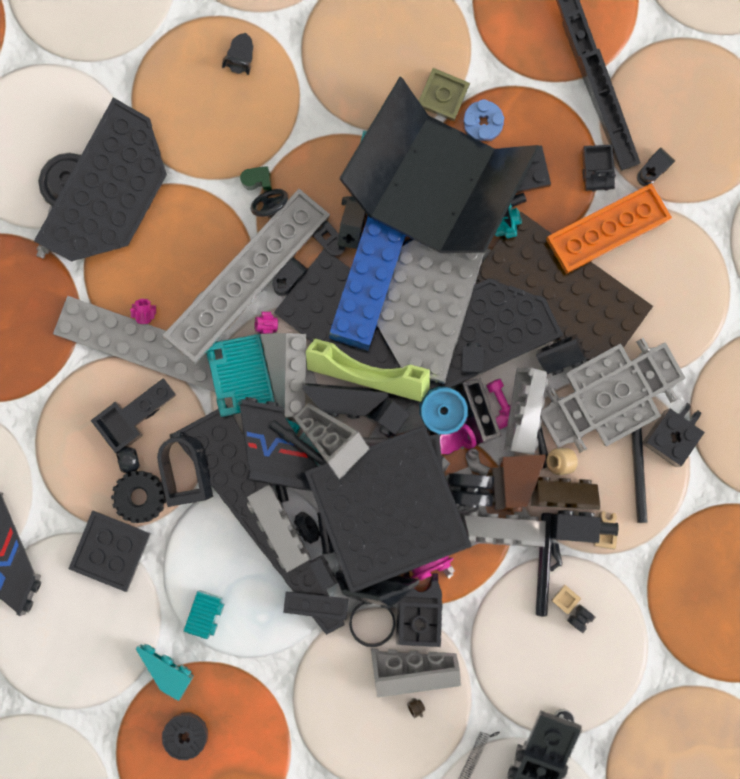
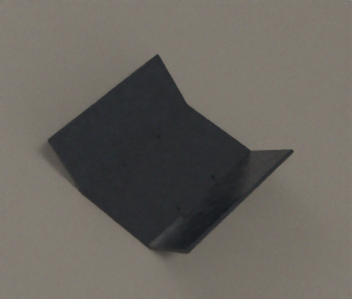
[339,77,540,253]

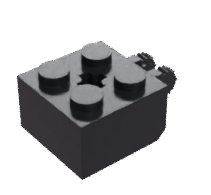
[643,403,705,467]

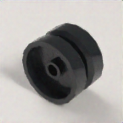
[448,473,495,507]

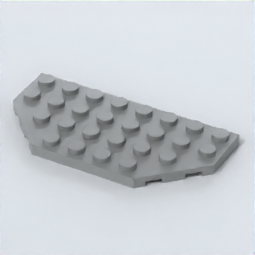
[377,240,484,384]

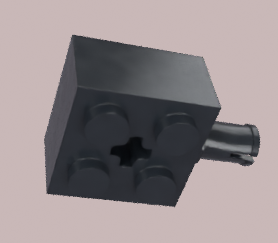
[552,510,619,543]

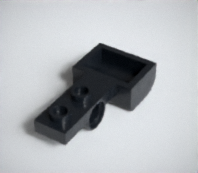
[90,378,176,454]

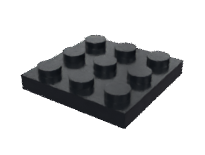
[68,510,151,592]

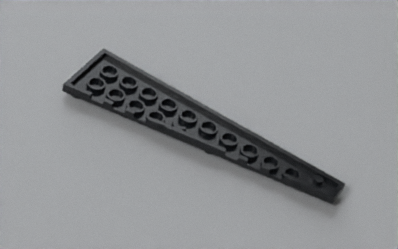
[174,404,345,635]

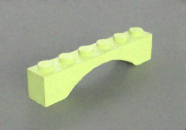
[306,339,430,402]

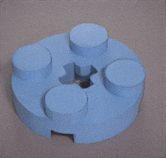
[463,99,504,141]

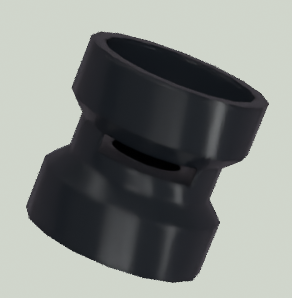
[567,604,596,633]

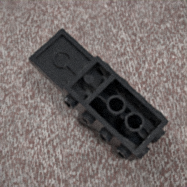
[507,710,582,779]

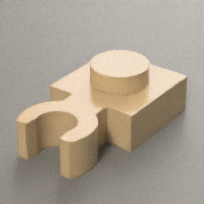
[593,511,617,550]

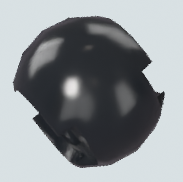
[116,447,140,473]

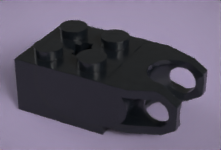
[396,572,442,647]

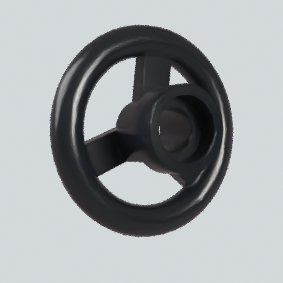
[250,189,288,218]

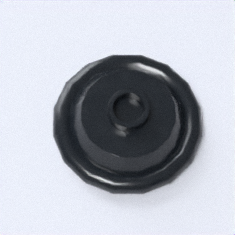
[38,152,81,206]

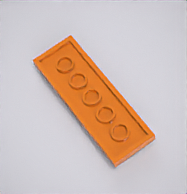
[546,183,672,274]

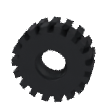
[111,471,166,523]

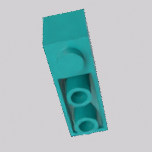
[136,644,194,701]

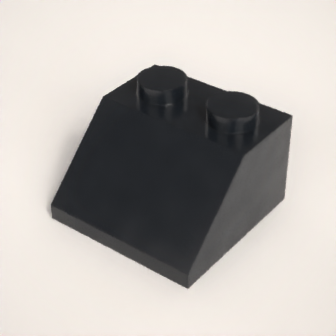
[536,334,586,376]

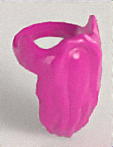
[440,419,476,454]

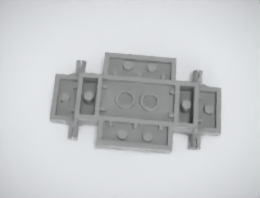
[540,338,686,453]

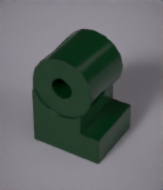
[240,166,272,191]

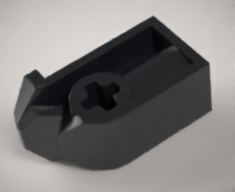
[337,196,366,249]

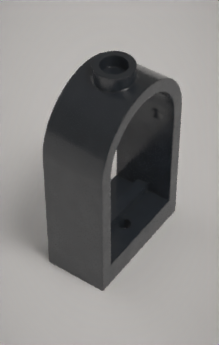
[157,431,213,507]

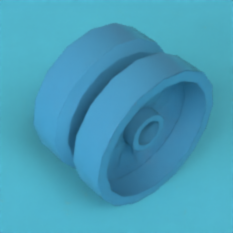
[419,386,468,434]

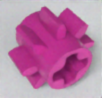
[130,299,156,324]
[254,312,278,334]

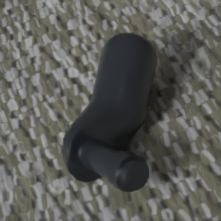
[550,542,563,572]

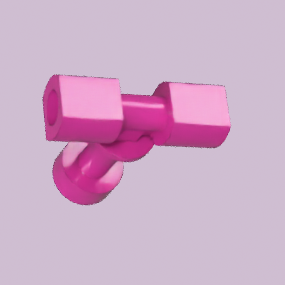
[486,378,511,430]

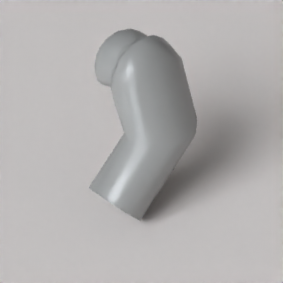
[465,448,490,476]

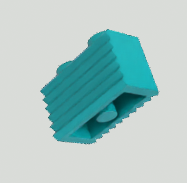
[183,590,225,640]

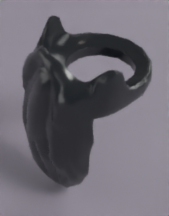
[222,33,253,75]

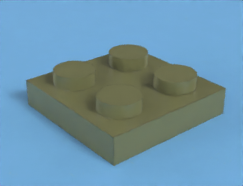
[419,68,470,121]

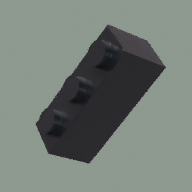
[453,377,501,446]

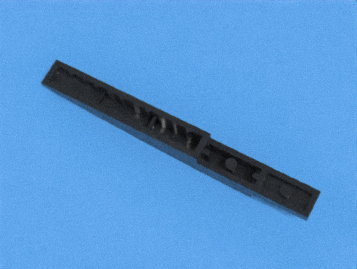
[556,0,641,171]

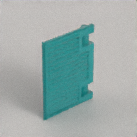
[206,334,275,417]

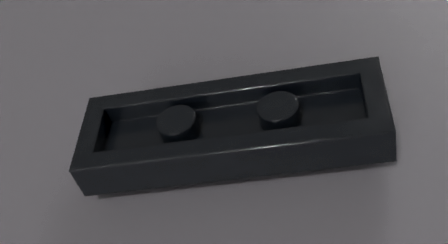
[283,591,349,620]

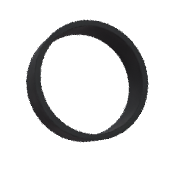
[349,602,395,647]

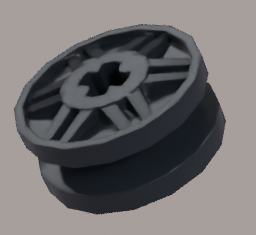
[162,712,208,760]

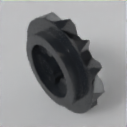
[294,512,319,544]

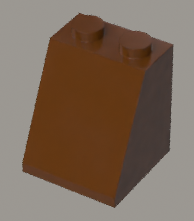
[498,454,545,512]

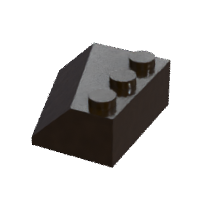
[531,477,601,509]

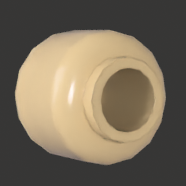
[547,448,578,475]

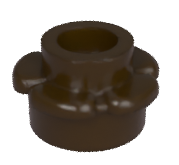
[407,698,425,718]

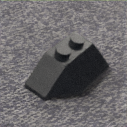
[303,382,388,419]
[335,569,419,608]

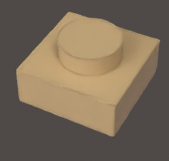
[551,585,581,614]

